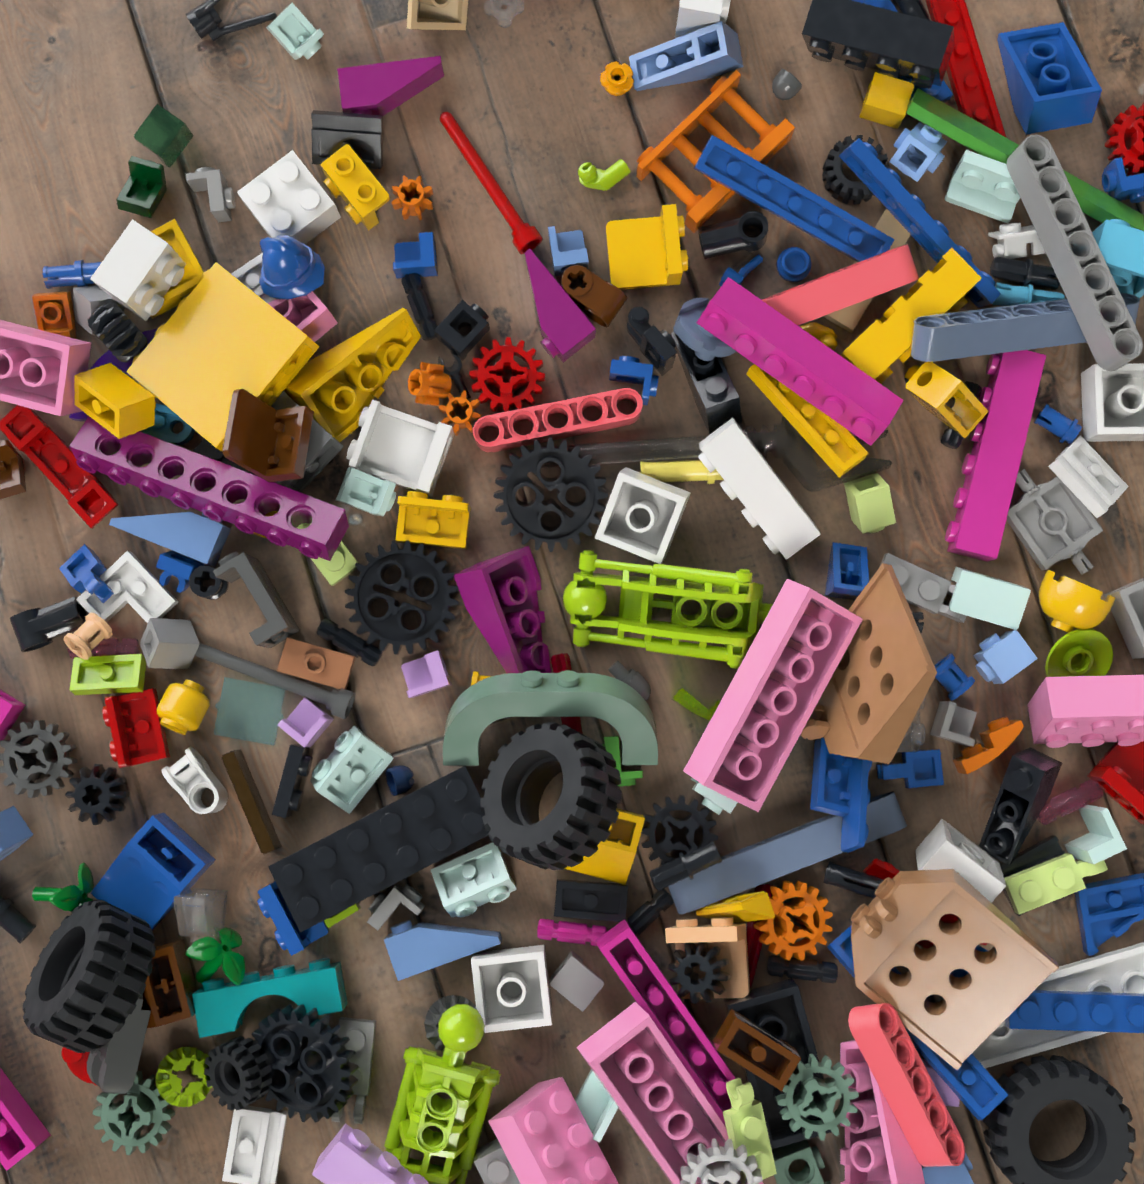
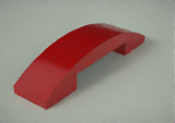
[0,405,119,529]

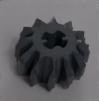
[87,301,148,363]
[65,764,130,825]
[668,942,731,1004]

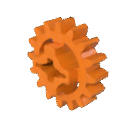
[754,880,833,961]

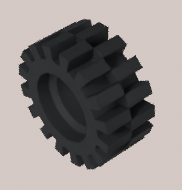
[822,135,889,205]
[204,1036,272,1111]

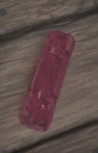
[68,638,140,659]
[1037,779,1104,825]

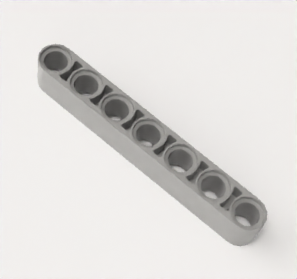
[1006,134,1143,371]

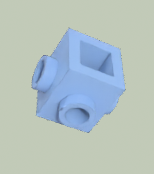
[889,122,947,182]

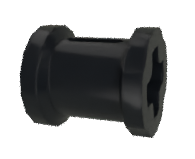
[189,566,229,600]

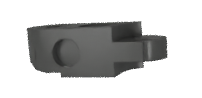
[87,995,151,1094]

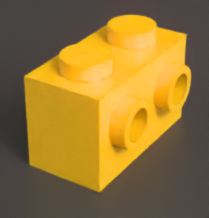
[74,363,156,439]

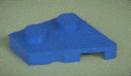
[1074,873,1144,956]

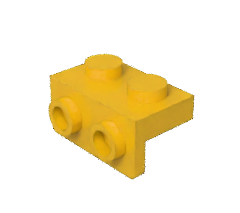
[320,144,390,231]
[395,491,471,549]

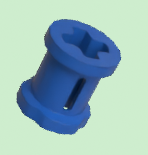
[934,653,975,701]

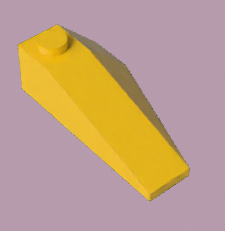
[285,308,421,442]

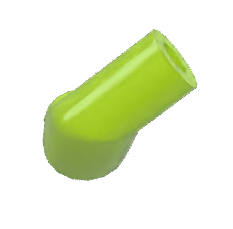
[578,159,630,191]

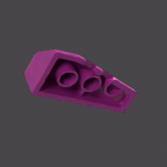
[454,546,551,674]

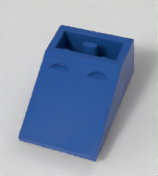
[90,813,216,931]

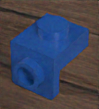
[1102,158,1144,203]
[609,356,659,405]

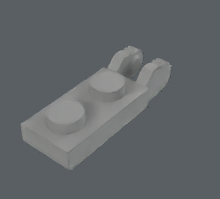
[879,553,967,623]
[331,1017,376,1124]

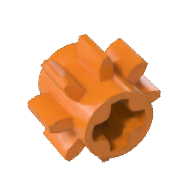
[391,175,434,220]
[408,362,452,406]
[438,390,482,435]

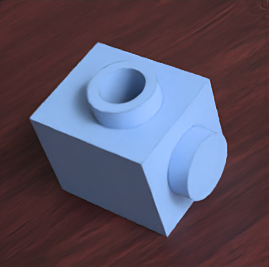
[973,630,1038,684]

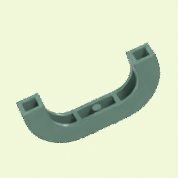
[443,670,658,766]

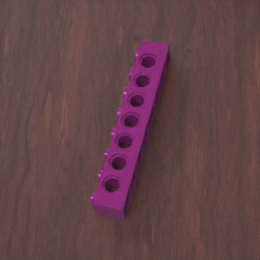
[69,416,349,561]

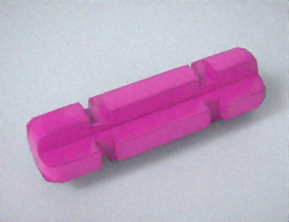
[537,919,607,946]

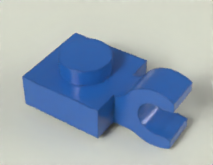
[59,544,114,603]
[876,749,944,788]

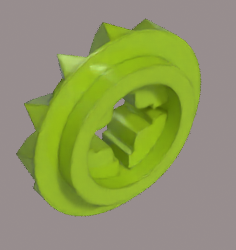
[156,1047,213,1107]

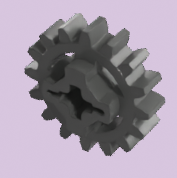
[0,720,78,798]

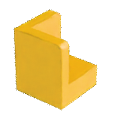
[859,72,914,129]

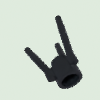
[186,0,277,41]

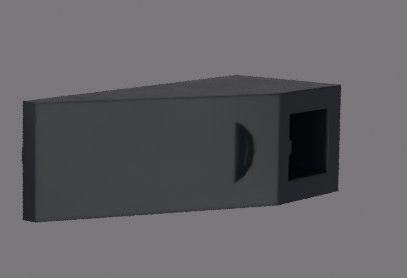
[671,332,742,434]
[979,747,1062,866]

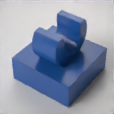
[156,550,204,593]

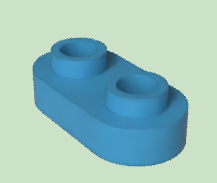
[140,403,195,445]

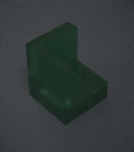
[134,104,193,168]

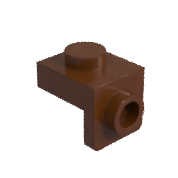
[0,440,26,499]

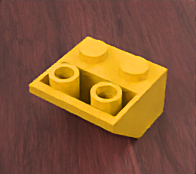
[565,808,645,885]

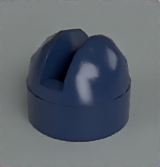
[385,765,415,796]

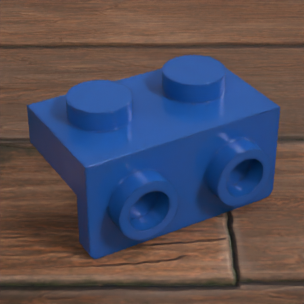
[257,881,329,956]

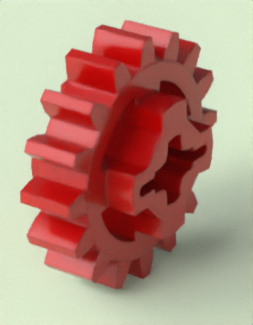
[1105,103,1144,176]
[469,337,545,412]

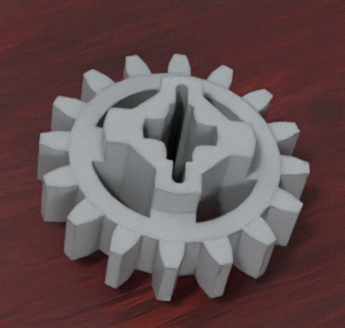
[680,1138,763,1184]

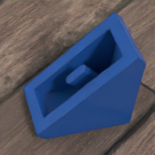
[825,542,869,600]

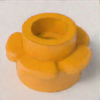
[600,61,634,96]

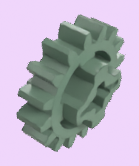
[776,1054,859,1140]
[92,1071,175,1155]

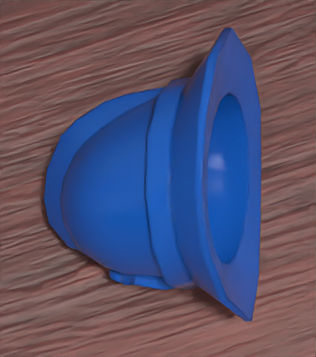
[259,235,325,299]

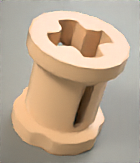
[64,612,113,660]

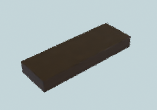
[221,749,282,855]

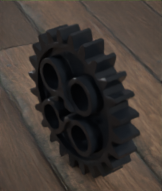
[493,437,608,552]
[345,540,460,655]
[252,1004,359,1123]

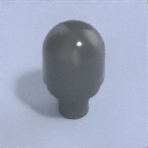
[608,661,651,701]

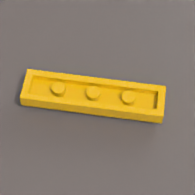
[746,364,869,478]

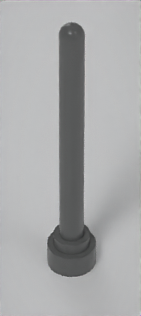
[195,643,356,719]

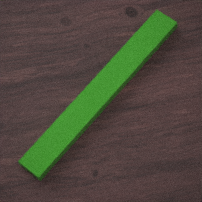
[906,88,1144,231]

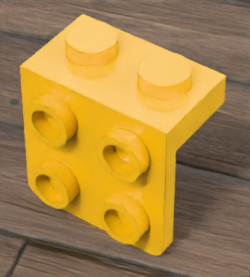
[606,204,688,290]

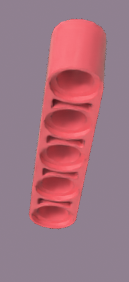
[762,244,919,325]
[473,388,643,452]
[848,1003,965,1167]

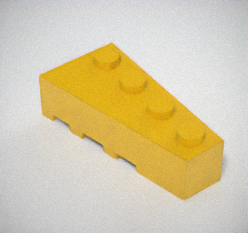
[840,248,982,384]

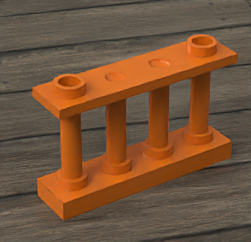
[636,70,795,233]

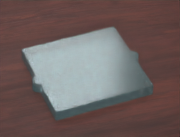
[213,677,286,745]

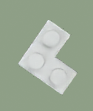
[76,551,179,623]

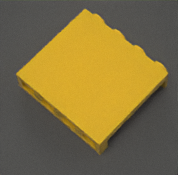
[126,262,319,452]

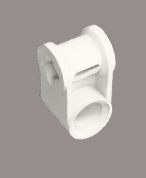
[161,747,228,814]

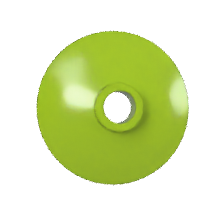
[1045,629,1113,677]

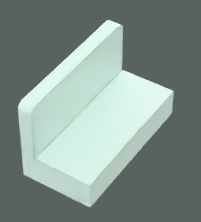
[949,566,1031,630]
[1064,804,1127,864]
[575,1069,618,1143]

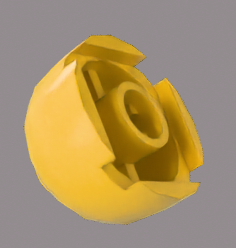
[1039,570,1116,633]

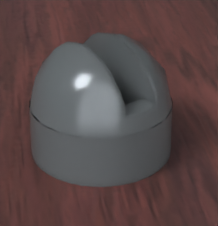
[772,69,802,100]

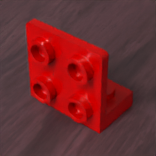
[1087,742,1144,824]

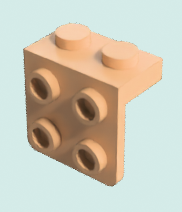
[665,917,750,999]

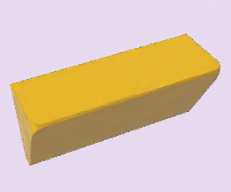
[695,891,775,923]

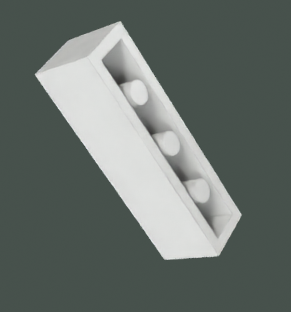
[698,417,821,560]

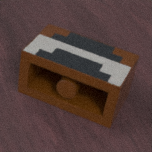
[713,1009,801,1091]

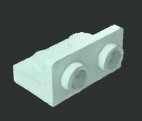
[944,150,1020,223]
[310,726,394,814]
[430,842,517,917]

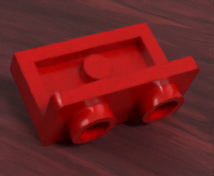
[102,688,170,768]

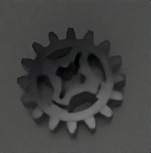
[641,795,718,866]

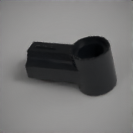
[698,211,768,259]
[10,597,87,652]

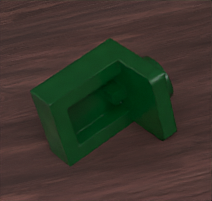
[116,156,167,218]

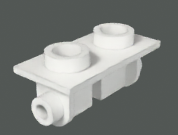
[988,223,1046,259]

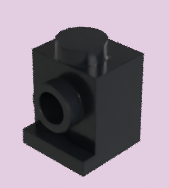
[434,300,490,361]

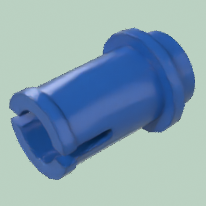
[1034,404,1082,444]

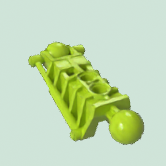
[562,550,773,669]
[384,1004,501,1184]

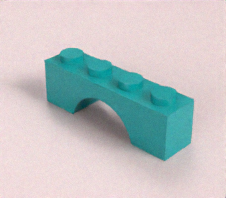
[192,958,348,1038]

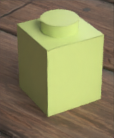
[844,473,896,534]

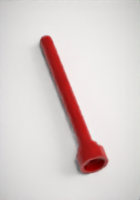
[440,112,543,254]

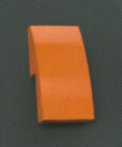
[32,291,76,339]
[953,716,1024,774]

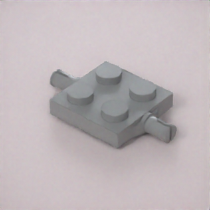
[1006,469,1103,575]

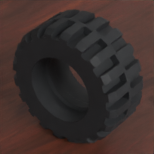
[480,722,622,870]
[22,900,156,1053]
[983,1055,1136,1184]

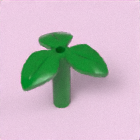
[32,863,94,911]
[186,927,245,986]

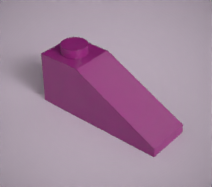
[337,56,444,116]
[525,249,596,363]

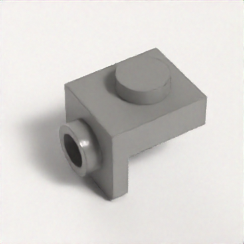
[186,167,236,223]
[367,884,425,931]

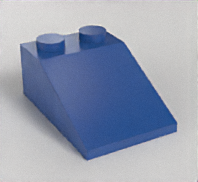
[997,22,1102,135]

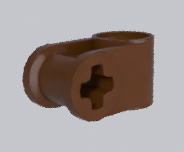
[560,265,628,328]

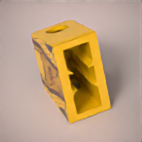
[904,362,989,438]

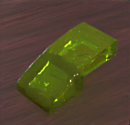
[671,688,721,721]

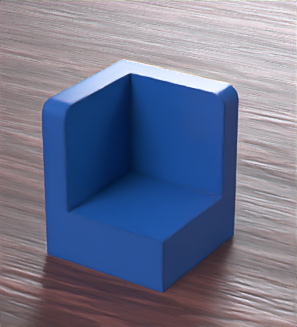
[393,232,438,279]

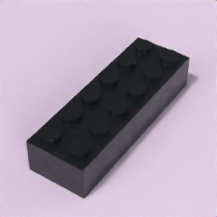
[268,766,489,933]

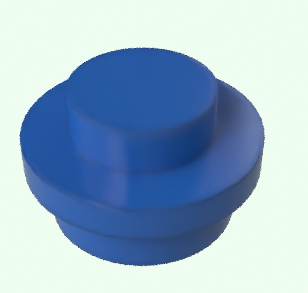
[776,247,812,282]

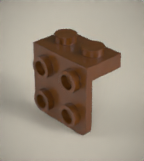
[223,389,314,482]

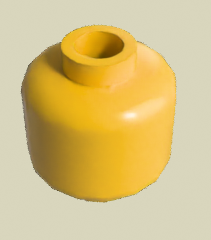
[156,679,210,735]

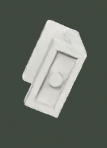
[347,400,454,497]

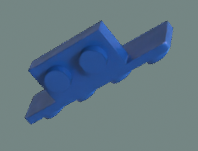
[810,738,872,853]

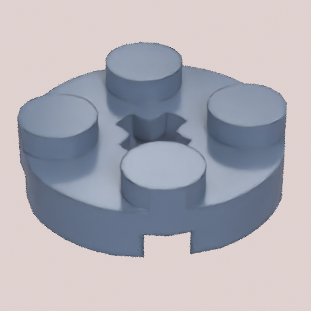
[673,298,737,361]

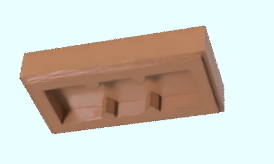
[277,637,356,689]

